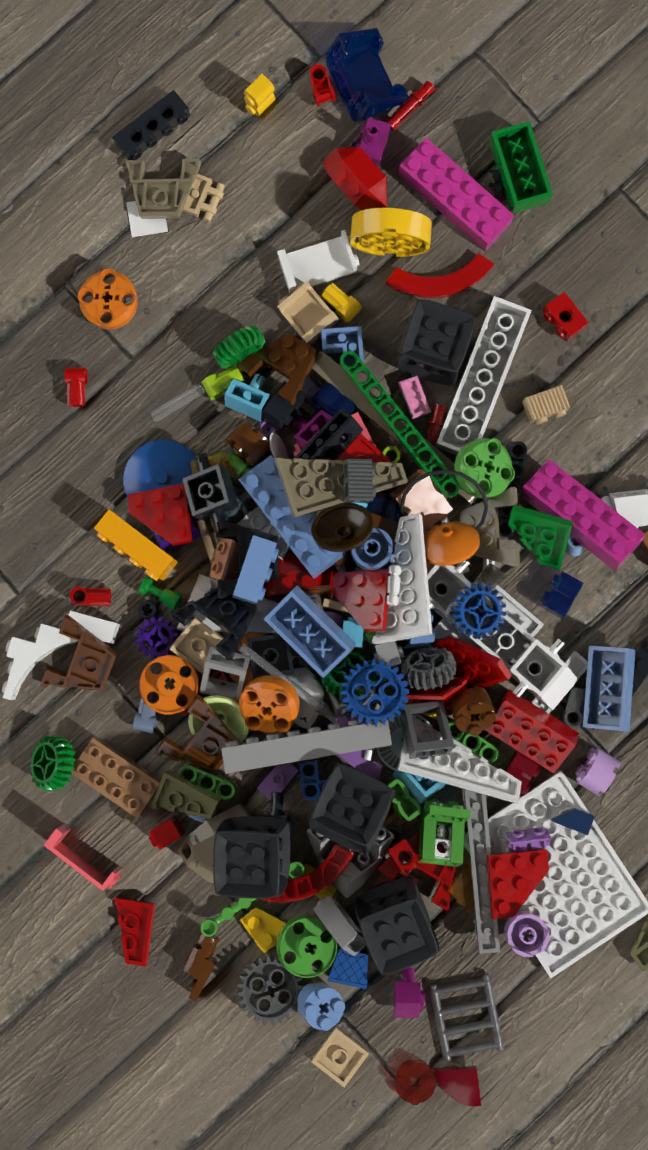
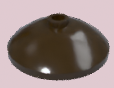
[311,503,374,552]

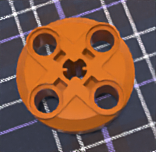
[78,269,138,330]
[139,655,199,715]
[239,675,300,734]

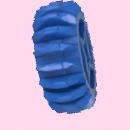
[450,583,507,639]

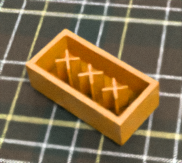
[94,509,178,581]

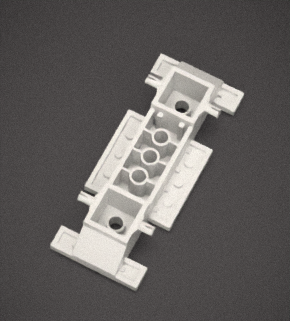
[426,560,588,714]

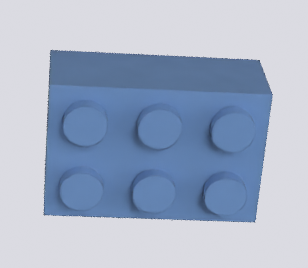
[233,535,279,605]

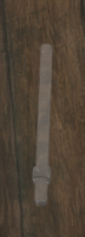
[239,644,340,723]

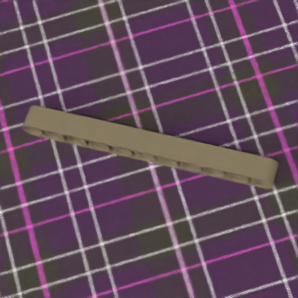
[311,351,481,506]

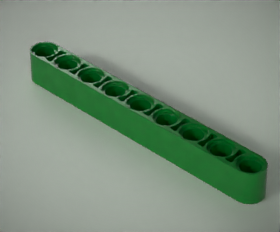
[340,351,460,498]

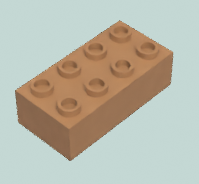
[72,737,161,818]

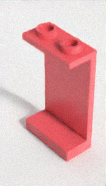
[44,824,122,891]

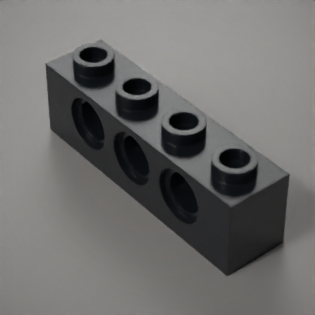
[112,90,190,160]
[293,408,363,460]

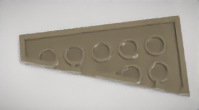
[274,457,408,518]

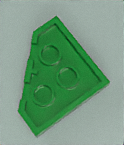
[508,505,574,570]

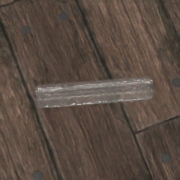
[151,383,205,422]

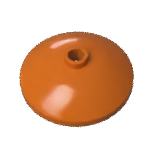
[424,521,480,566]

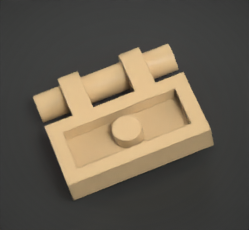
[183,174,225,222]

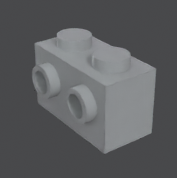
[374,641,405,670]

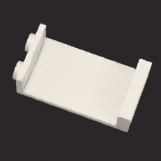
[277,230,359,294]

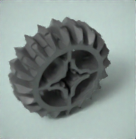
[400,646,456,691]

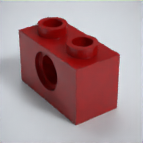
[543,291,589,342]
[149,815,186,850]

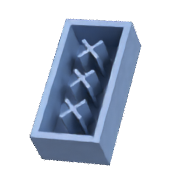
[264,586,356,678]
[583,646,635,732]

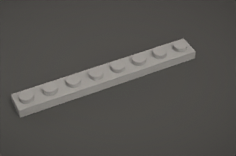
[464,789,500,954]

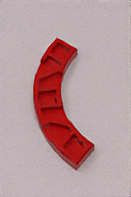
[385,253,495,298]
[260,844,355,902]

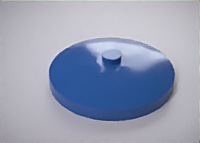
[123,440,199,509]

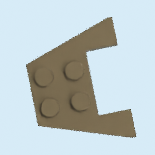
[126,158,201,219]
[459,487,520,567]

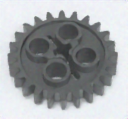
[236,955,304,1025]

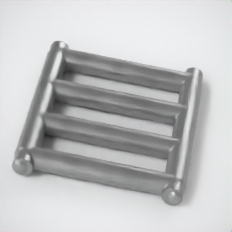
[429,973,504,1061]

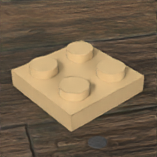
[170,616,223,673]
[311,1026,369,1088]

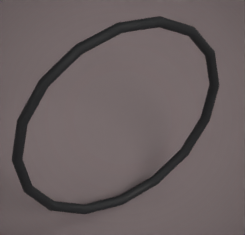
[400,469,488,531]

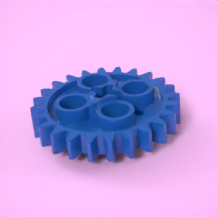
[341,659,409,727]

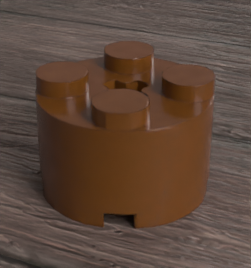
[225,419,271,467]
[450,686,496,736]

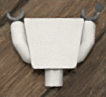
[595,480,648,528]

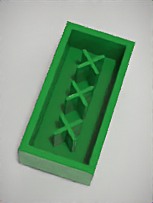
[489,121,553,214]

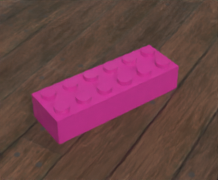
[398,138,514,251]
[521,459,645,571]

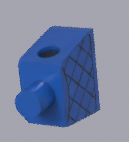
[328,945,368,989]

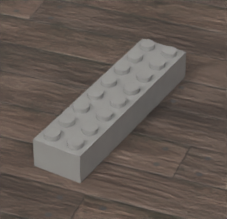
[221,720,392,774]

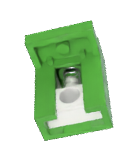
[417,799,471,867]

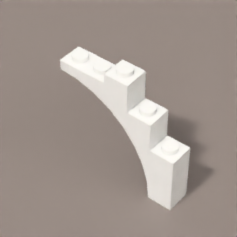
[2,611,120,700]

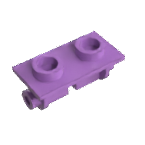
[506,827,551,852]

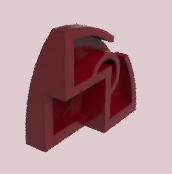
[434,1065,481,1106]

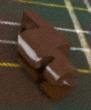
[184,932,219,1002]

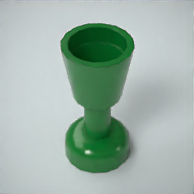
[138,576,183,610]

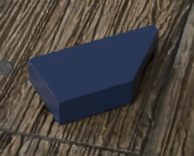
[551,808,595,835]

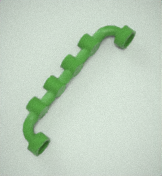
[201,861,304,937]

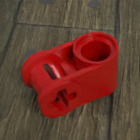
[310,64,336,107]

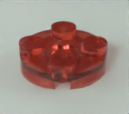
[394,1059,436,1105]

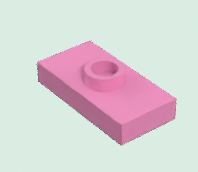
[398,375,431,420]

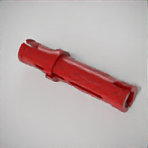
[385,80,435,131]

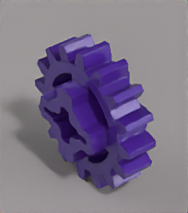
[135,617,179,660]

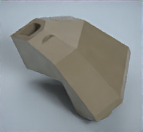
[177,804,250,883]

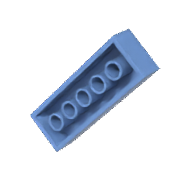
[238,455,346,579]

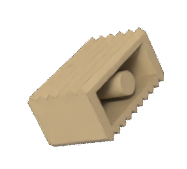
[522,385,570,425]

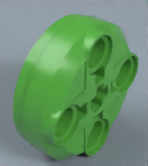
[454,438,515,498]
[276,915,337,978]

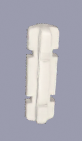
[386,565,401,606]

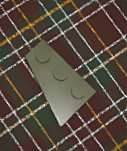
[150,770,221,819]

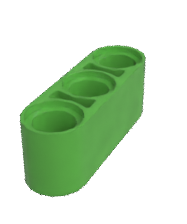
[448,721,498,763]
[179,764,236,800]

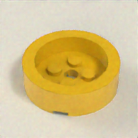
[350,208,432,257]

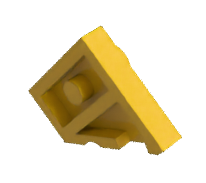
[240,906,296,953]

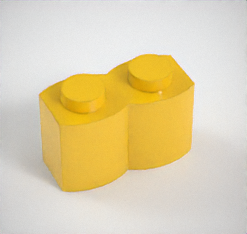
[244,74,275,117]

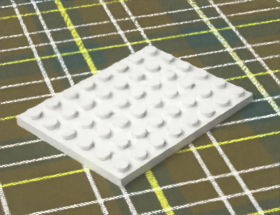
[464,770,648,978]

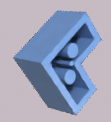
[321,326,364,366]

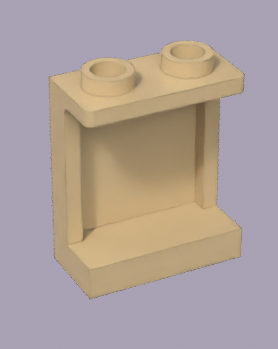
[277,281,339,346]

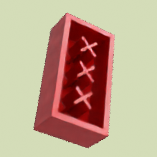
[485,689,579,773]

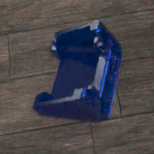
[325,28,409,122]

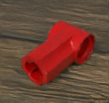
[65,367,88,407]
[70,587,111,606]

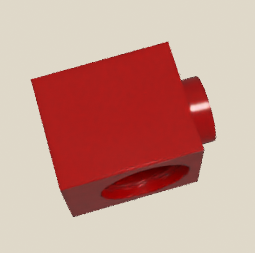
[387,839,419,873]

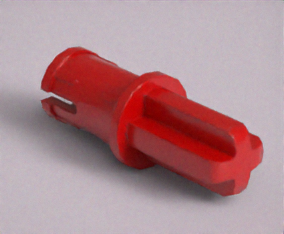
[426,404,447,445]

